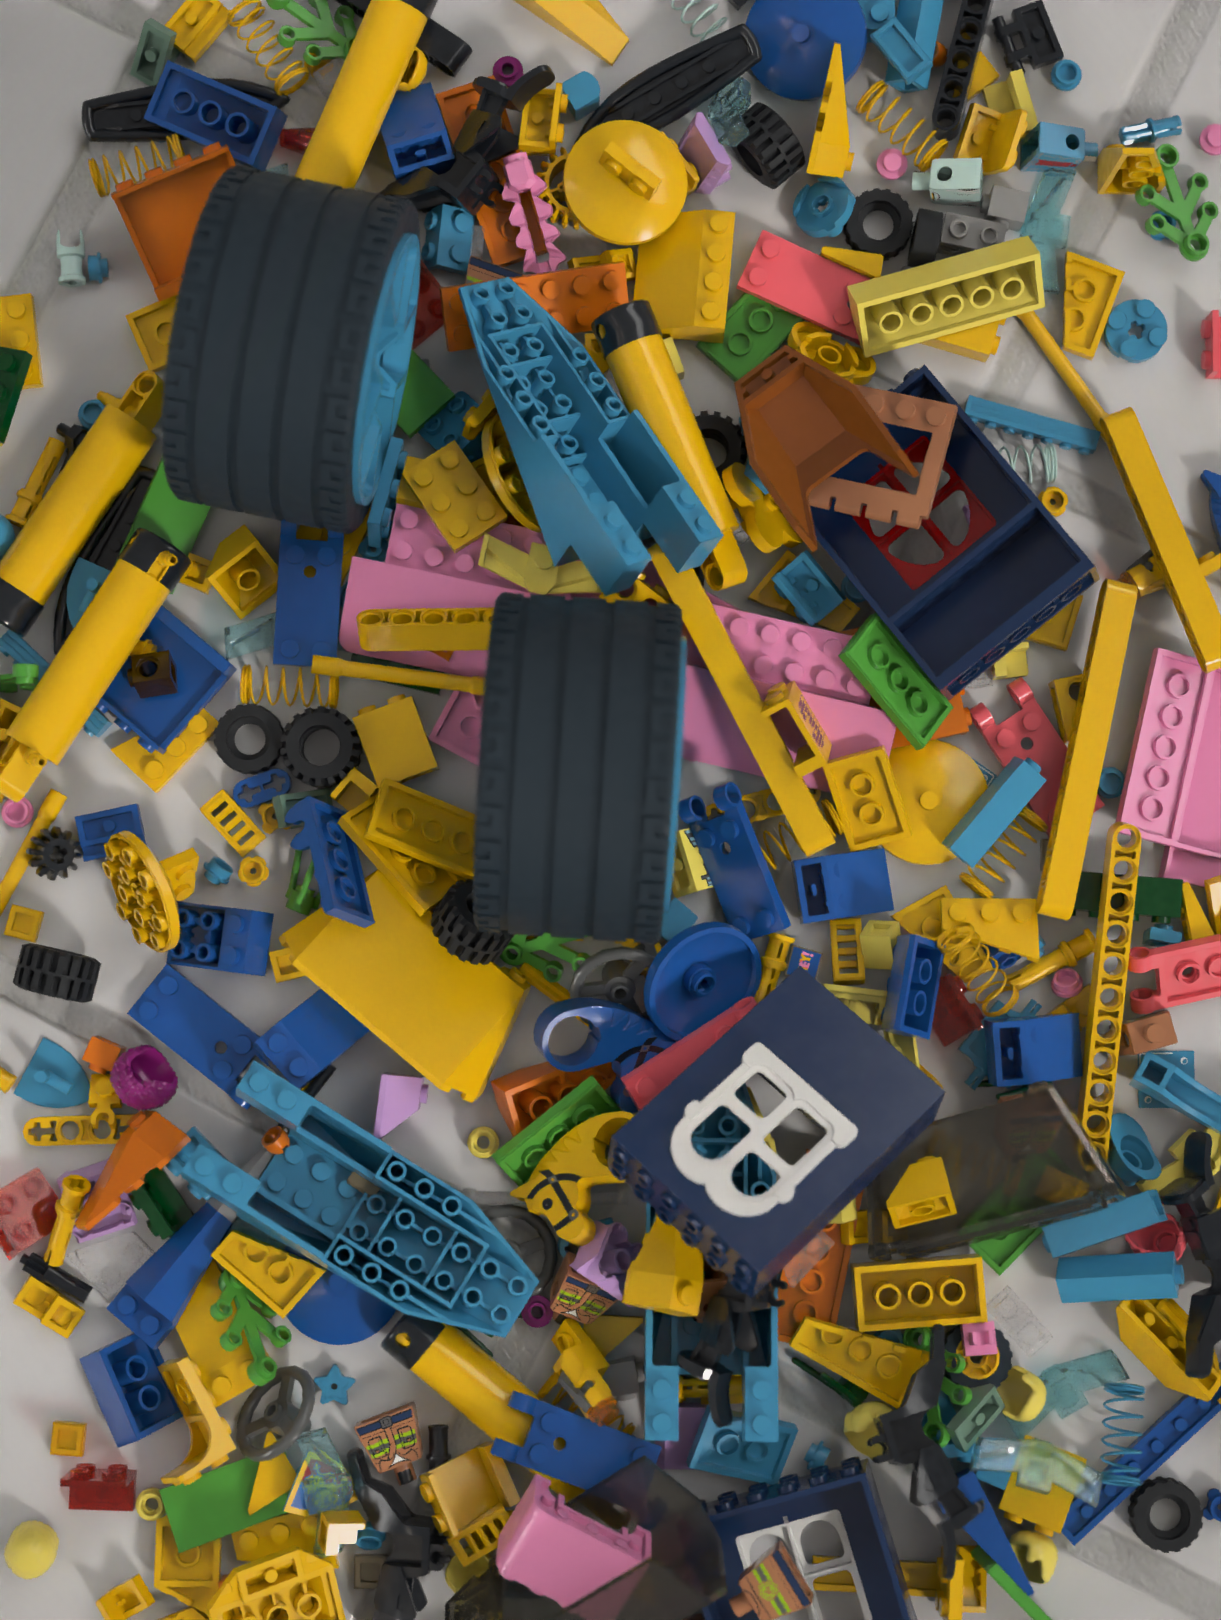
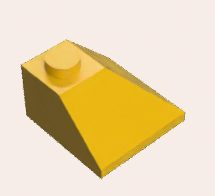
[205,524,278,620]
[886,1156,957,1229]

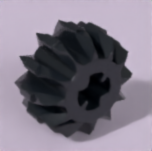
[26,826,82,881]

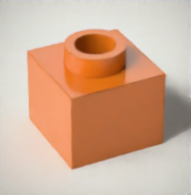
[82,1035,127,1075]

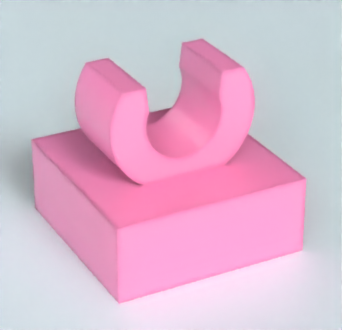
[960,1321,998,1357]

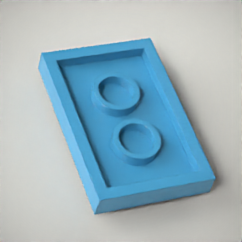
[367,436,408,549]
[686,1405,798,1485]

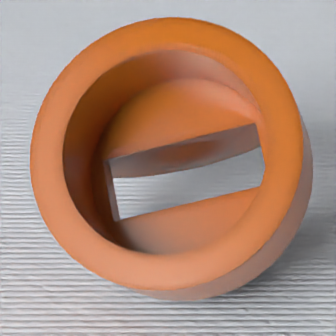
[932,41,948,68]
[261,1126,290,1154]

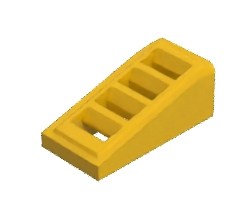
[820,246,884,279]
[199,789,267,858]
[1181,882,1215,941]
[829,918,865,985]
[446,1502,510,1567]

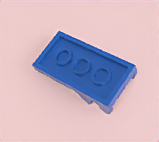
[285,796,375,928]

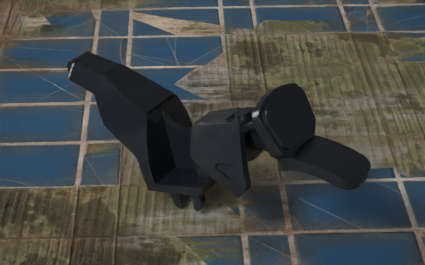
[378,65,555,217]
[1158,1131,1221,1378]
[676,1273,788,1428]
[867,1324,985,1580]
[346,1447,452,1620]

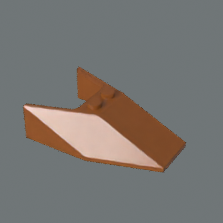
[734,344,920,552]

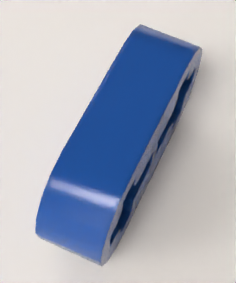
[233,768,292,809]

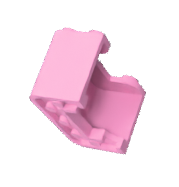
[496,1473,651,1620]

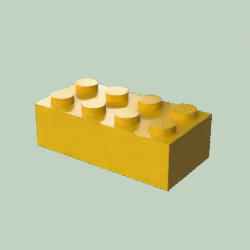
[850,1253,988,1332]

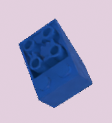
[380,82,455,180]
[791,848,894,925]
[166,901,274,976]
[984,1012,1083,1087]

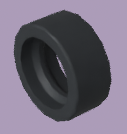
[907,208,944,267]

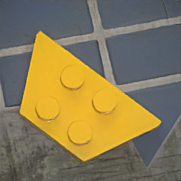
[154,1515,222,1616]

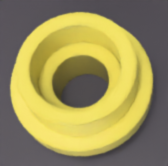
[467,1126,499,1158]
[136,1488,166,1521]

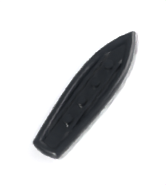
[574,24,762,144]
[81,78,290,142]
[53,465,156,655]

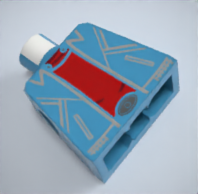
[1020,122,1098,173]

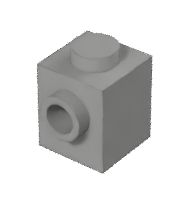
[980,185,1030,232]
[602,1356,645,1401]

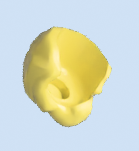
[844,1401,894,1459]

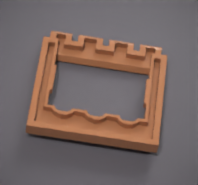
[809,384,958,529]

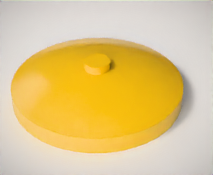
[880,740,988,865]

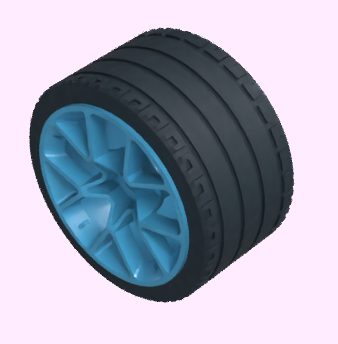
[162,165,420,534]
[473,593,687,943]

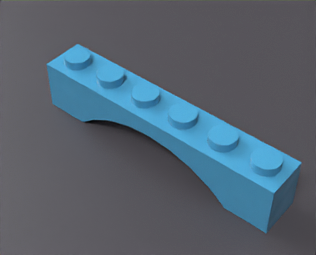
[1129,1051,1221,1135]

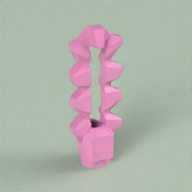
[502,152,567,274]

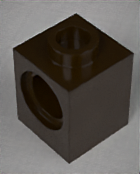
[127,650,178,698]

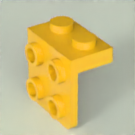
[953,103,1028,176]

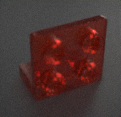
[932,973,984,1047]
[0,1167,59,1261]
[60,1463,137,1511]

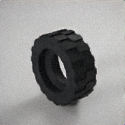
[843,188,914,261]
[214,704,285,775]
[1128,1476,1204,1553]

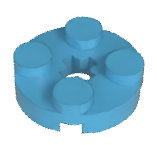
[793,176,856,238]
[1103,299,1168,363]

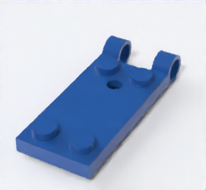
[273,519,344,667]
[678,782,791,940]
[127,964,272,1110]
[490,1390,662,1510]

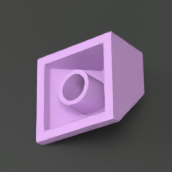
[373,1072,429,1139]

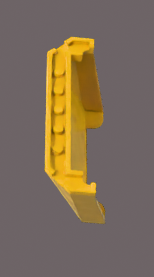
[278,869,531,1103]

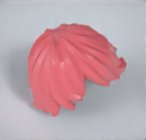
[1125,1213,1187,1261]

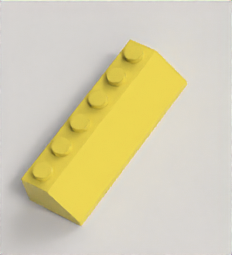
[847,235,1045,358]

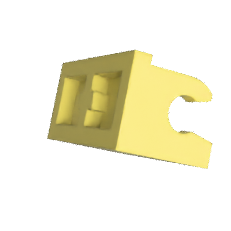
[822,983,887,1025]

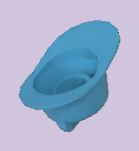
[1108,1113,1161,1187]

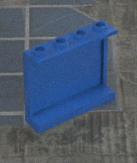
[96,606,237,754]

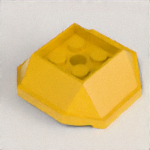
[206,1546,346,1620]

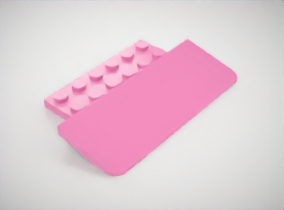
[339,503,579,677]
[682,603,896,793]
[1115,648,1221,888]

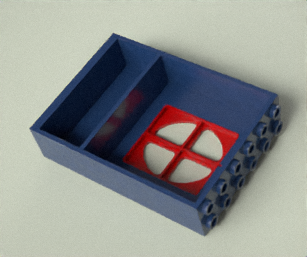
[810,364,1100,701]

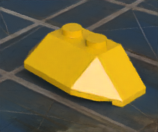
[1116,1298,1221,1402]

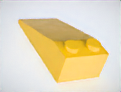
[175,1259,270,1408]

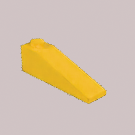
[513,0,629,66]
[806,42,854,178]
[1097,144,1166,194]
[622,1213,703,1317]

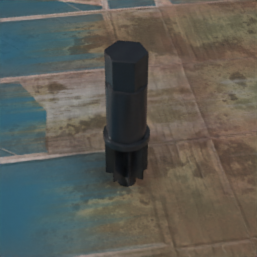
[19,1252,93,1303]

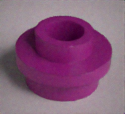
[493,56,523,88]
[521,1295,553,1328]

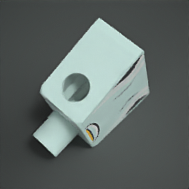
[912,158,983,207]

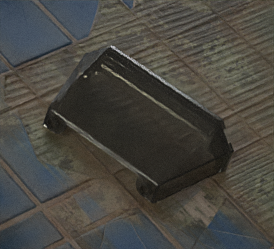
[867,1081,1126,1262]

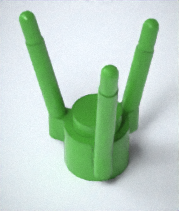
[285,850,321,916]

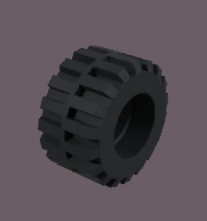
[726,102,806,189]
[693,411,747,488]
[280,706,363,788]
[431,879,515,965]
[13,943,101,1003]

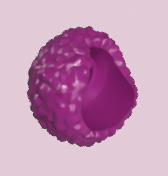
[110,1045,178,1110]

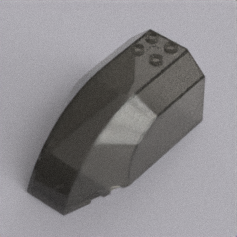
[445,1455,727,1620]

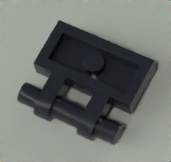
[992,0,1064,74]

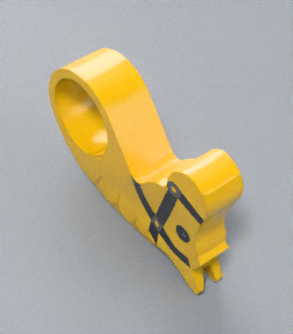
[510,1111,635,1246]

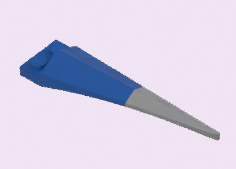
[106,1126,290,1350]

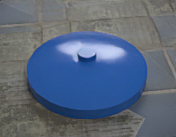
[746,0,868,101]
[643,922,762,1041]
[284,1246,396,1345]

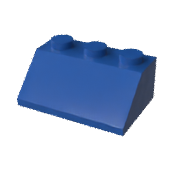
[881,934,946,1040]
[79,1333,183,1448]

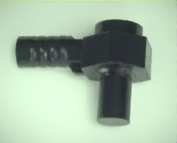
[56,423,89,474]

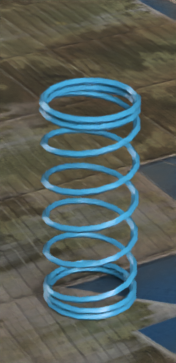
[1099,1382,1146,1487]

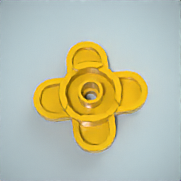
[787,321,876,385]
[722,462,804,553]

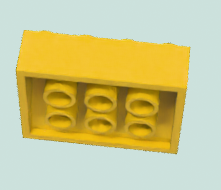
[633,209,736,343]

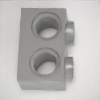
[937,212,1008,256]

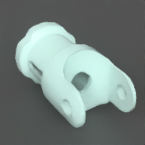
[56,229,87,287]

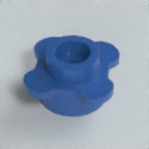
[1203,1488,1221,1522]

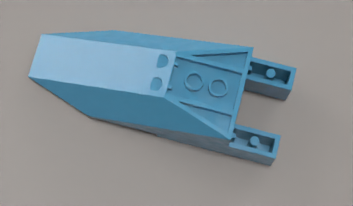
[458,277,724,596]
[181,1060,539,1338]
[644,1083,778,1442]

